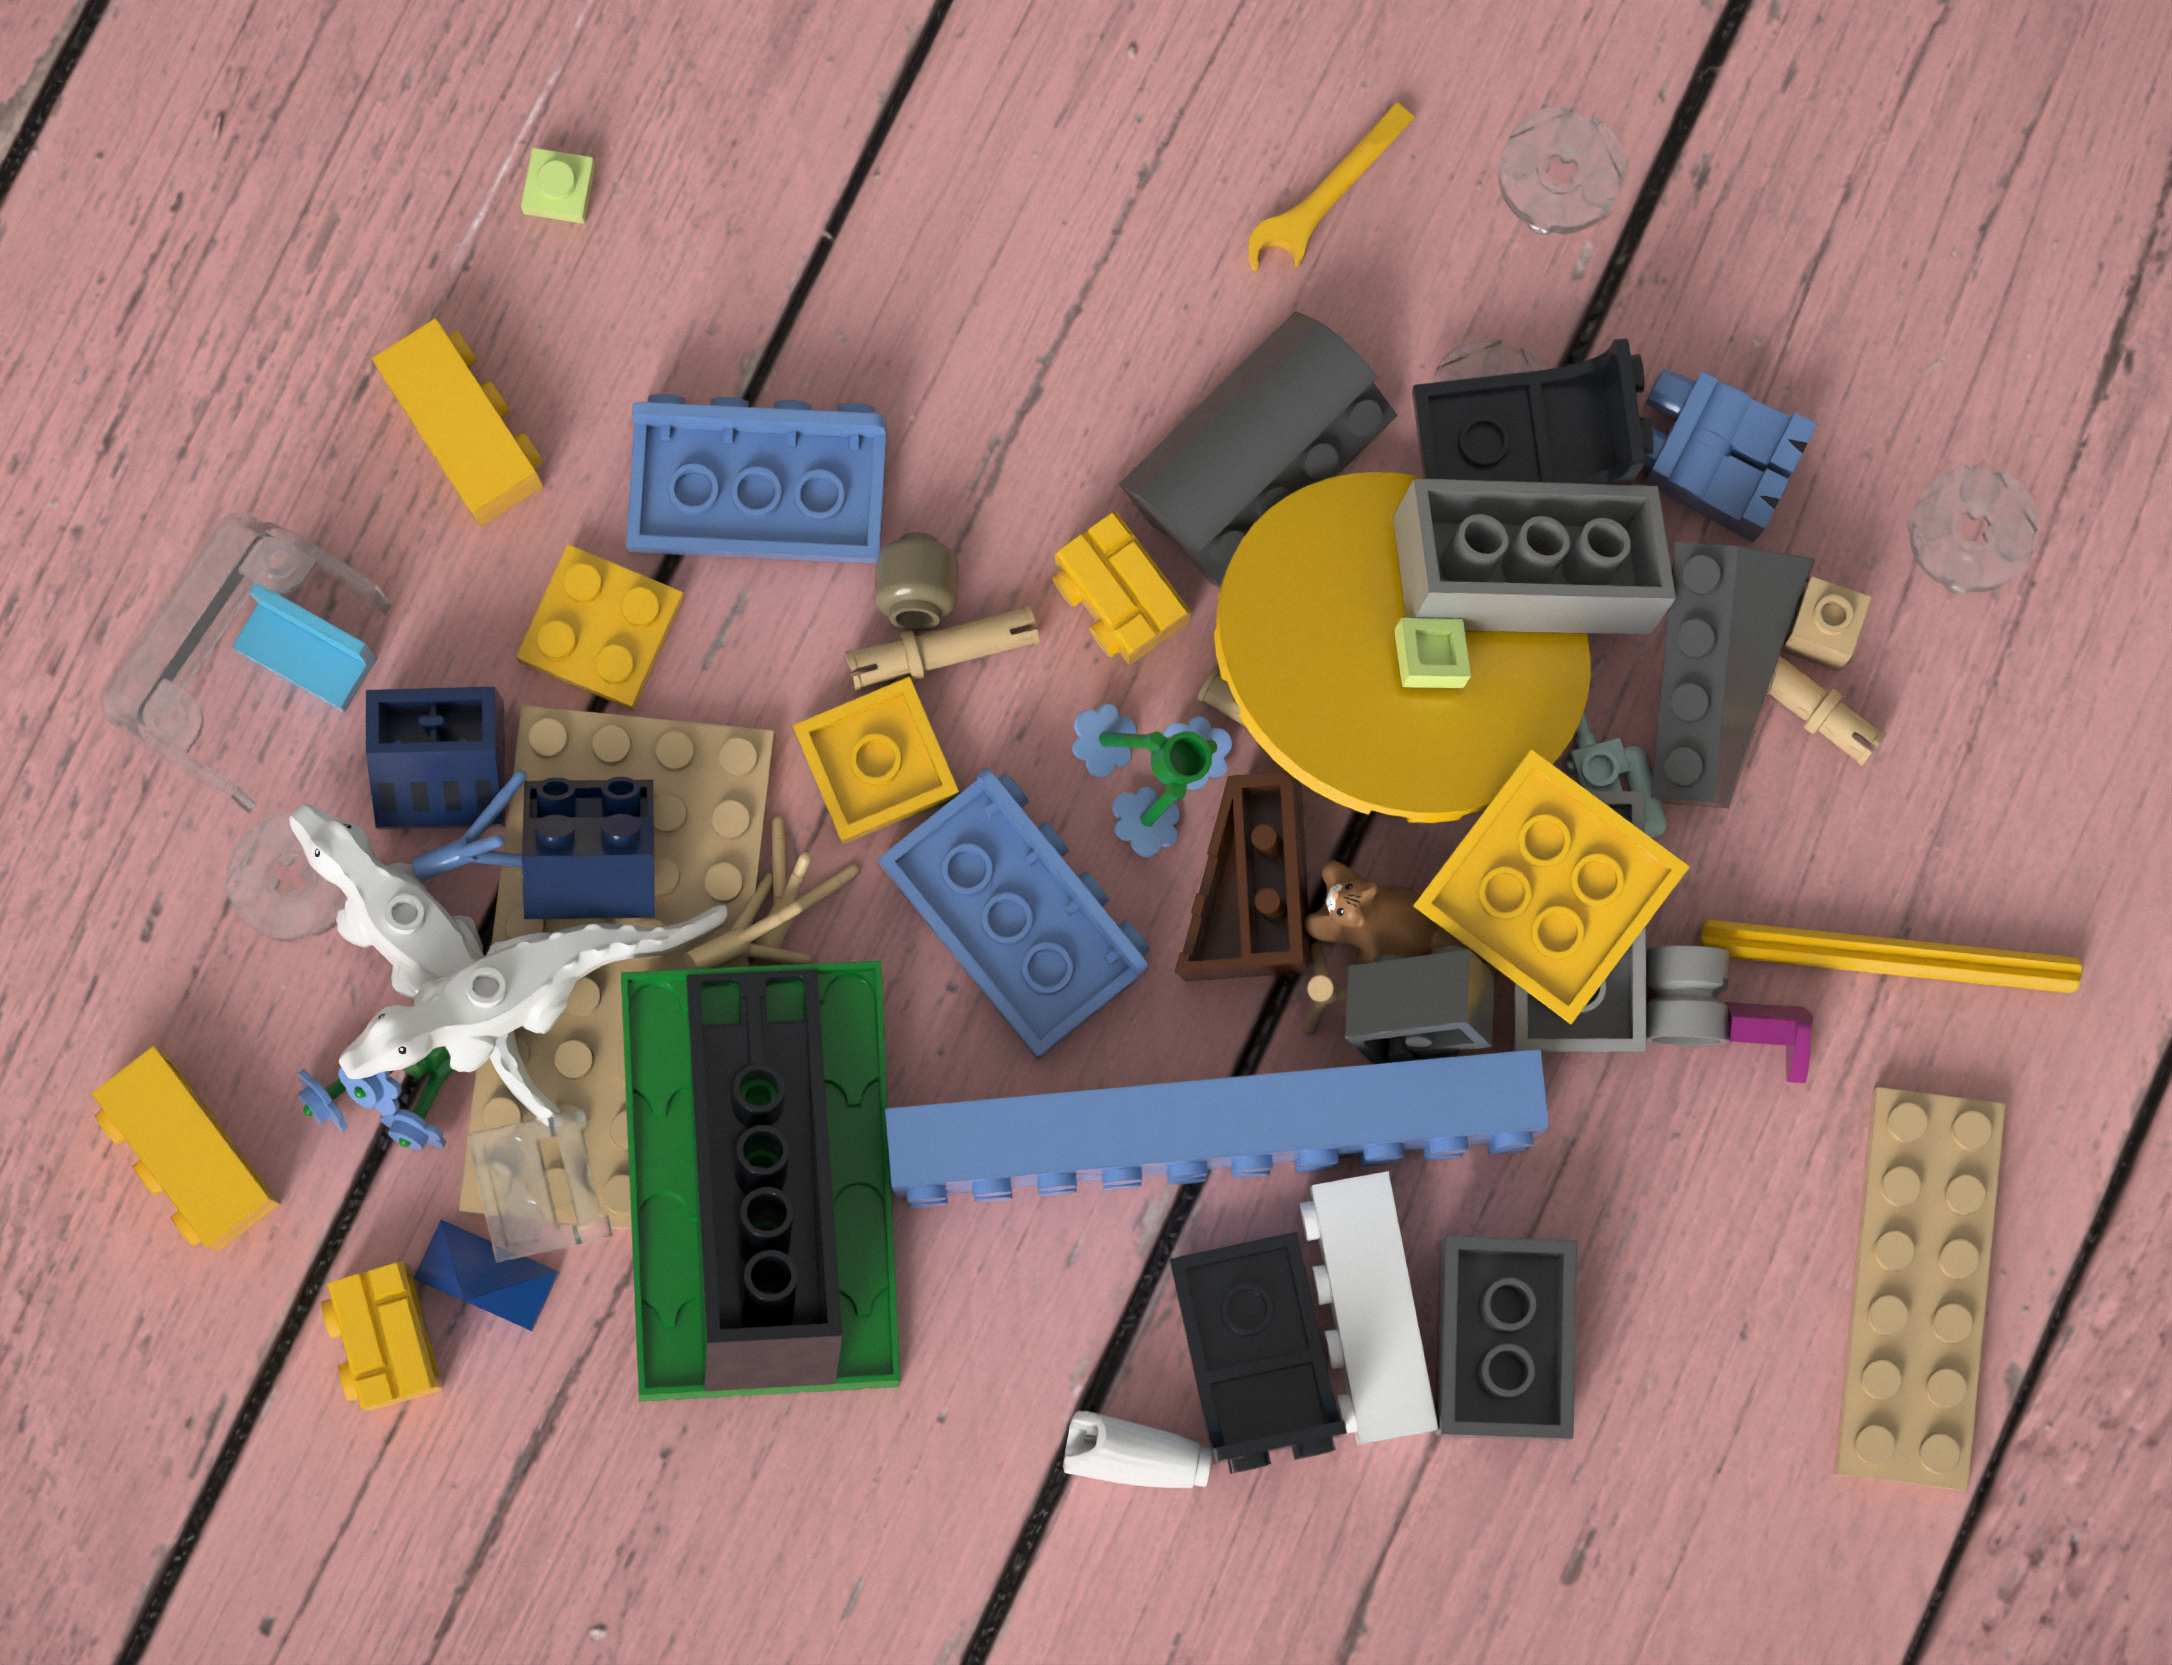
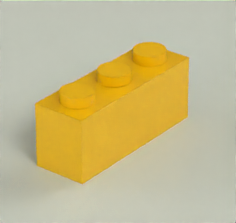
[371,318,544,527]
[91,1046,280,1252]

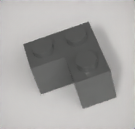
[1345,946,1494,1064]

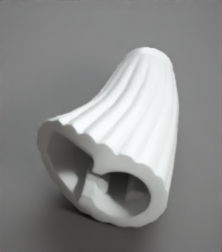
[1063,1410,1212,1488]

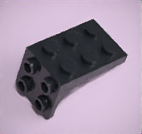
[1412,338,1654,485]
[1169,1232,1347,1474]

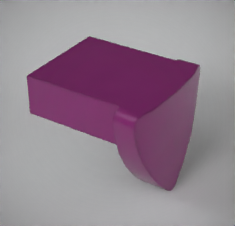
[1725,1002,1813,1083]

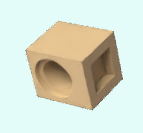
[1781,576,1872,671]

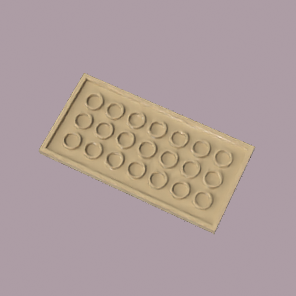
[459,705,775,1230]

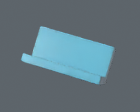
[232,582,377,713]

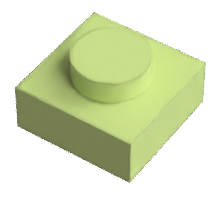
[521,148,596,224]
[1394,618,1471,688]

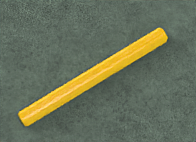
[1699,919,2082,993]

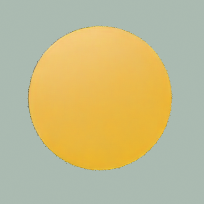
[1214,472,1591,823]

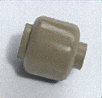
[874,532,958,631]

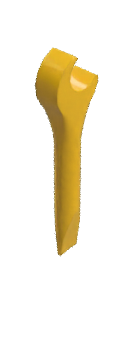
[1248,101,1416,271]

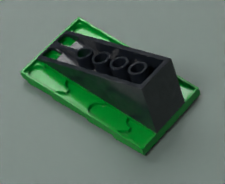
[621,961,900,1402]

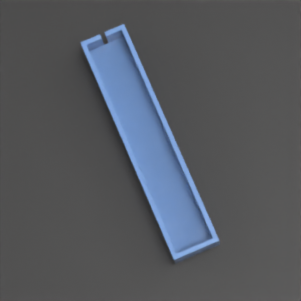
[885,1049,1549,1208]

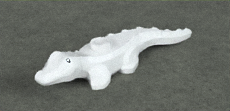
[290,804,565,1127]
[339,905,727,1079]

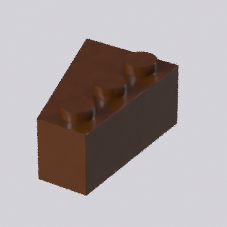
[1175,771,1312,981]

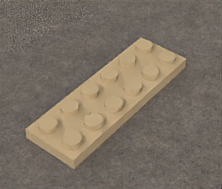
[1834,1087,2005,1491]

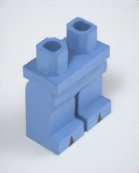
[1642,369,1818,543]

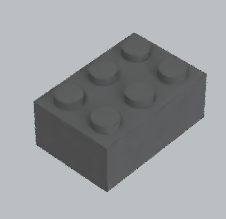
[1435,1236,1577,1441]

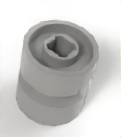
[1646,945,1729,1046]

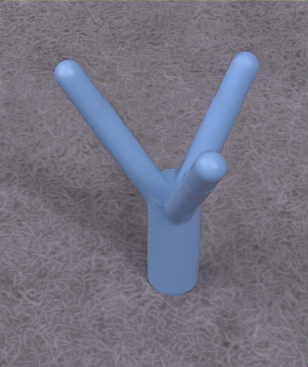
[412,770,527,881]

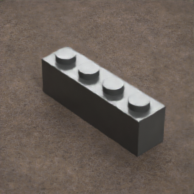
[1651,542,1815,809]

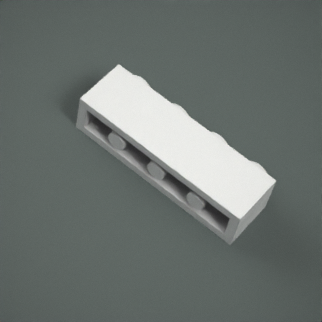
[1300,1171,1438,1446]

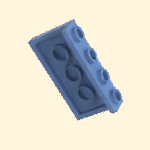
[626,394,888,564]
[877,767,1150,1060]

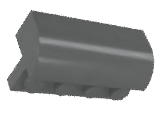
[1119,311,1398,588]

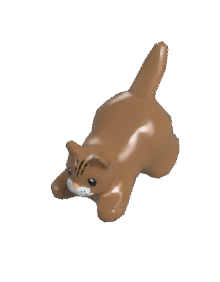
[1304,860,1487,964]

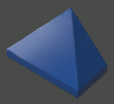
[413,1220,559,1331]

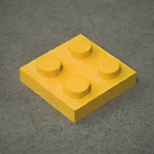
[516,544,685,711]
[792,676,959,845]

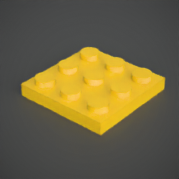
[1413,749,1690,1025]

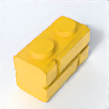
[1052,511,1191,665]
[321,1261,444,1412]

